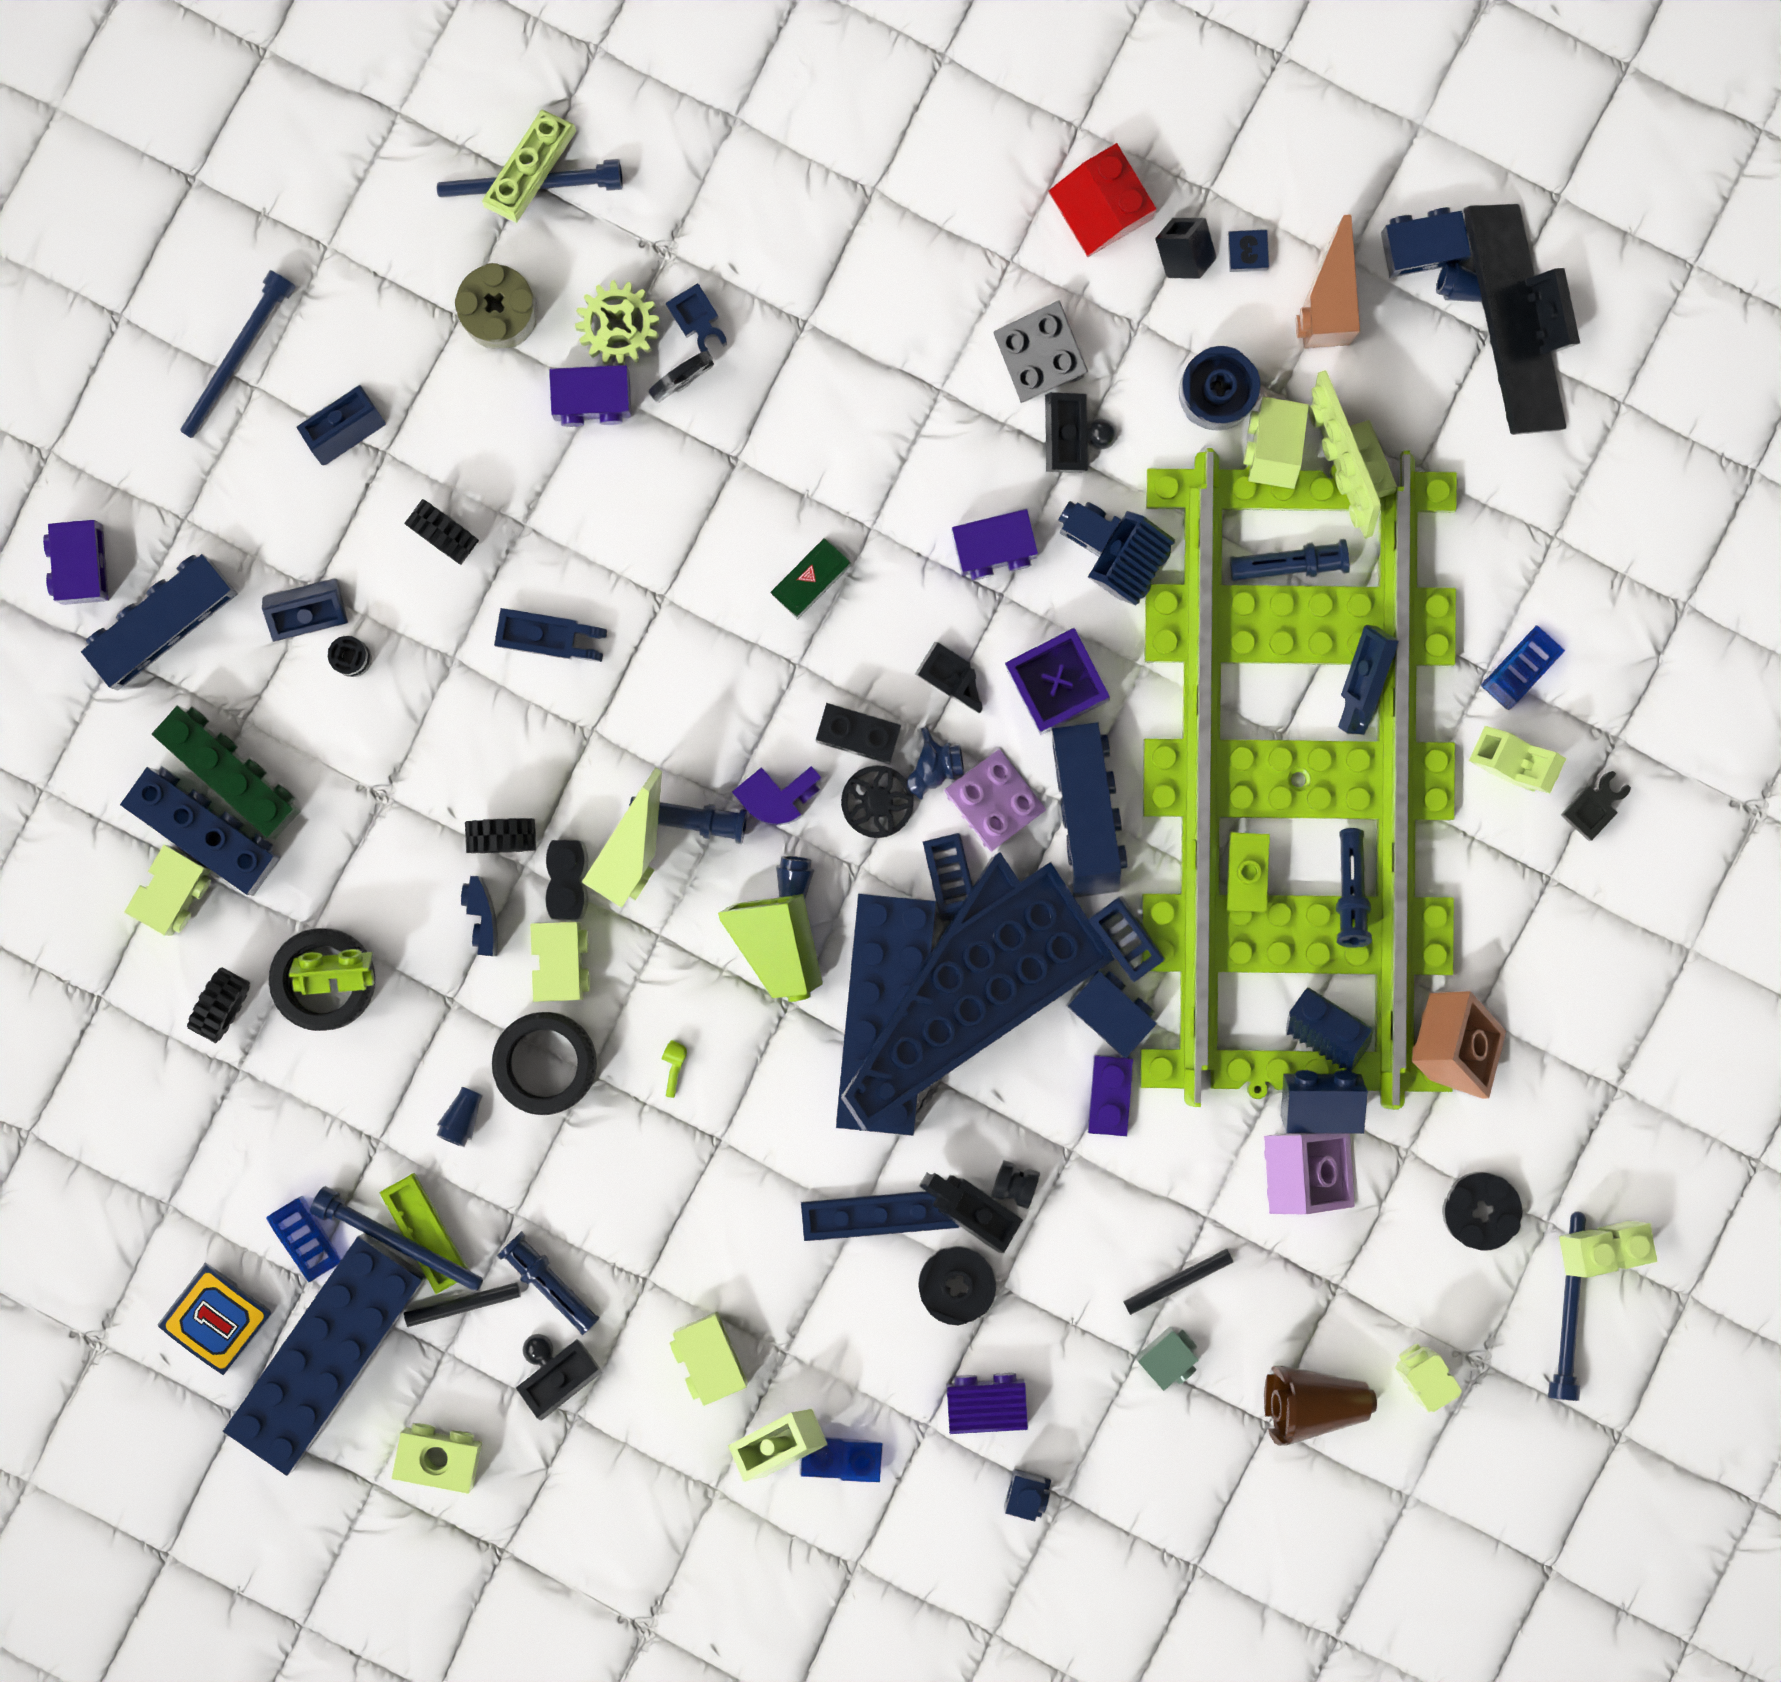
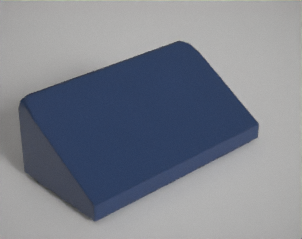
[296,385,386,466]
[261,578,348,642]

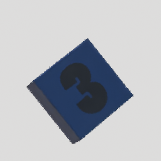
[1228,230,1269,272]

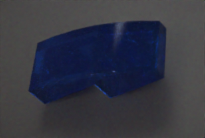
[799,1437,883,1483]

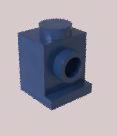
[1058,501,1121,557]
[1003,1469,1051,1522]

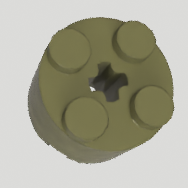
[455,263,537,349]

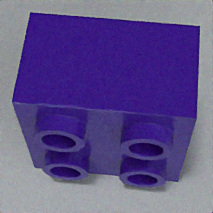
[1005,627,1110,736]

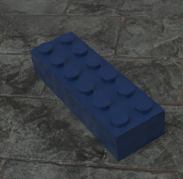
[835,894,936,1136]
[222,1233,427,1476]

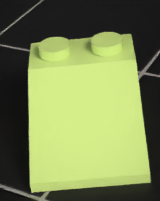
[582,767,662,908]

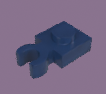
[665,283,727,353]

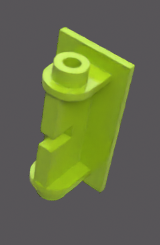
[289,949,374,995]

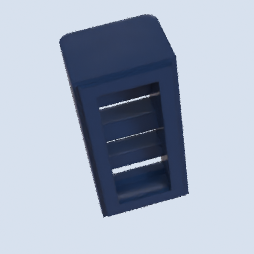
[922,833,973,921]
[1088,896,1166,983]

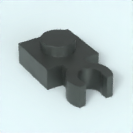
[1561,771,1631,841]

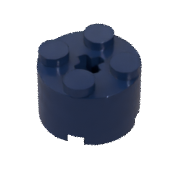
[1178,346,1260,431]

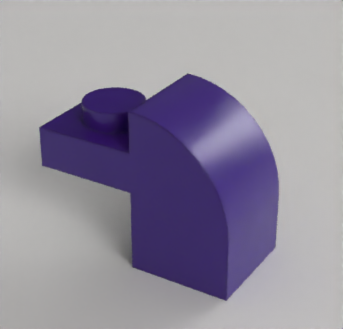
[732,766,822,825]

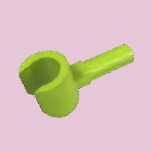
[661,1040,687,1098]

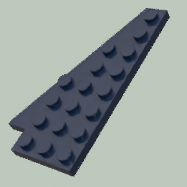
[841,852,1115,1130]

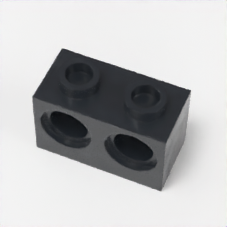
[815,703,901,765]

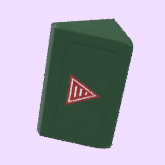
[770,538,852,620]

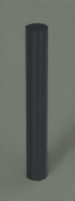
[1123,1249,1234,1315]
[404,1282,521,1327]

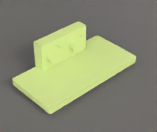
[1308,370,1397,539]

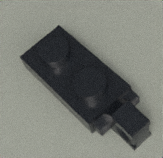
[919,1172,1023,1253]

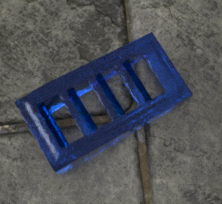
[1481,625,1565,710]
[265,1196,341,1283]

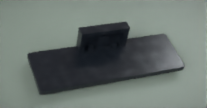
[1463,204,1581,435]

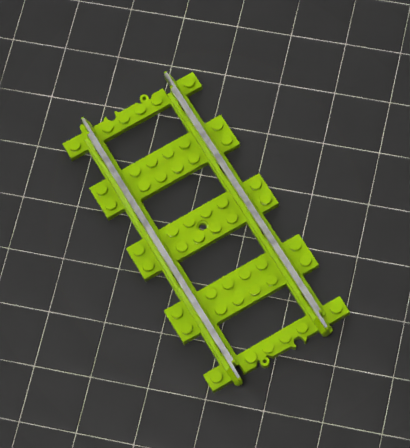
[1140,448,1457,1110]

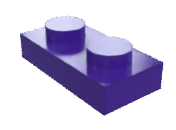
[1087,1055,1133,1137]

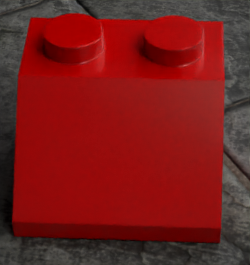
[1048,143,1157,258]

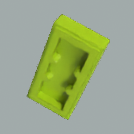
[1226,832,1270,912]

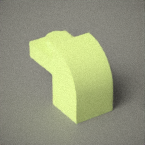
[1469,726,1567,794]

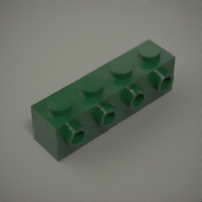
[151,705,301,840]

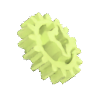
[575,280,660,365]

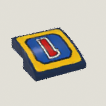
[157,1262,271,1376]

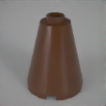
[1264,1366,1377,1446]

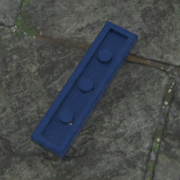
[801,1191,959,1241]

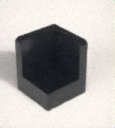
[1155,218,1216,279]

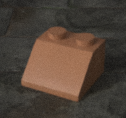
[1412,991,1506,1099]

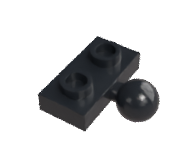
[1045,392,1117,473]
[516,1334,603,1421]

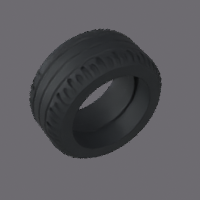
[269,928,376,1031]
[492,1012,597,1115]

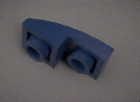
[461,875,498,957]

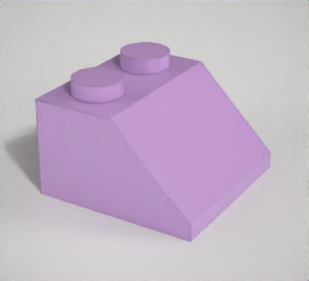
[1264,1133,1355,1214]

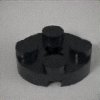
[1442,1172,1523,1251]
[918,1246,996,1325]

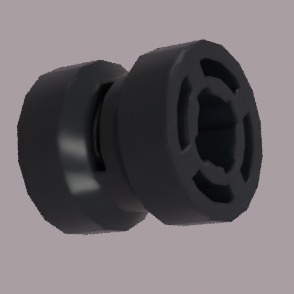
[327,636,372,677]
[991,1160,1040,1209]

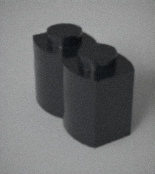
[545,840,589,919]

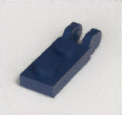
[494,608,608,662]

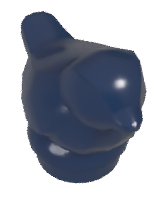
[907,727,964,800]

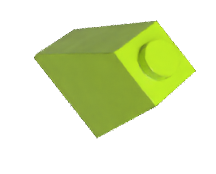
[718,894,823,1002]

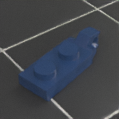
[1338,625,1399,735]

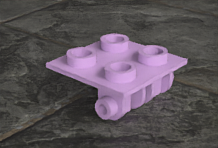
[944,749,1046,852]

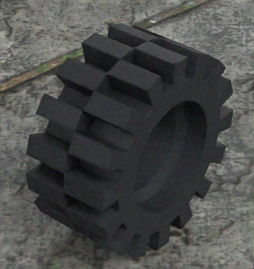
[404,498,479,565]
[465,818,536,853]
[187,967,250,1044]

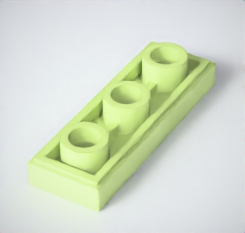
[482,109,576,223]

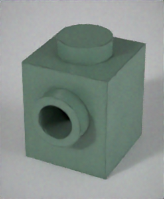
[1135,1327,1199,1391]

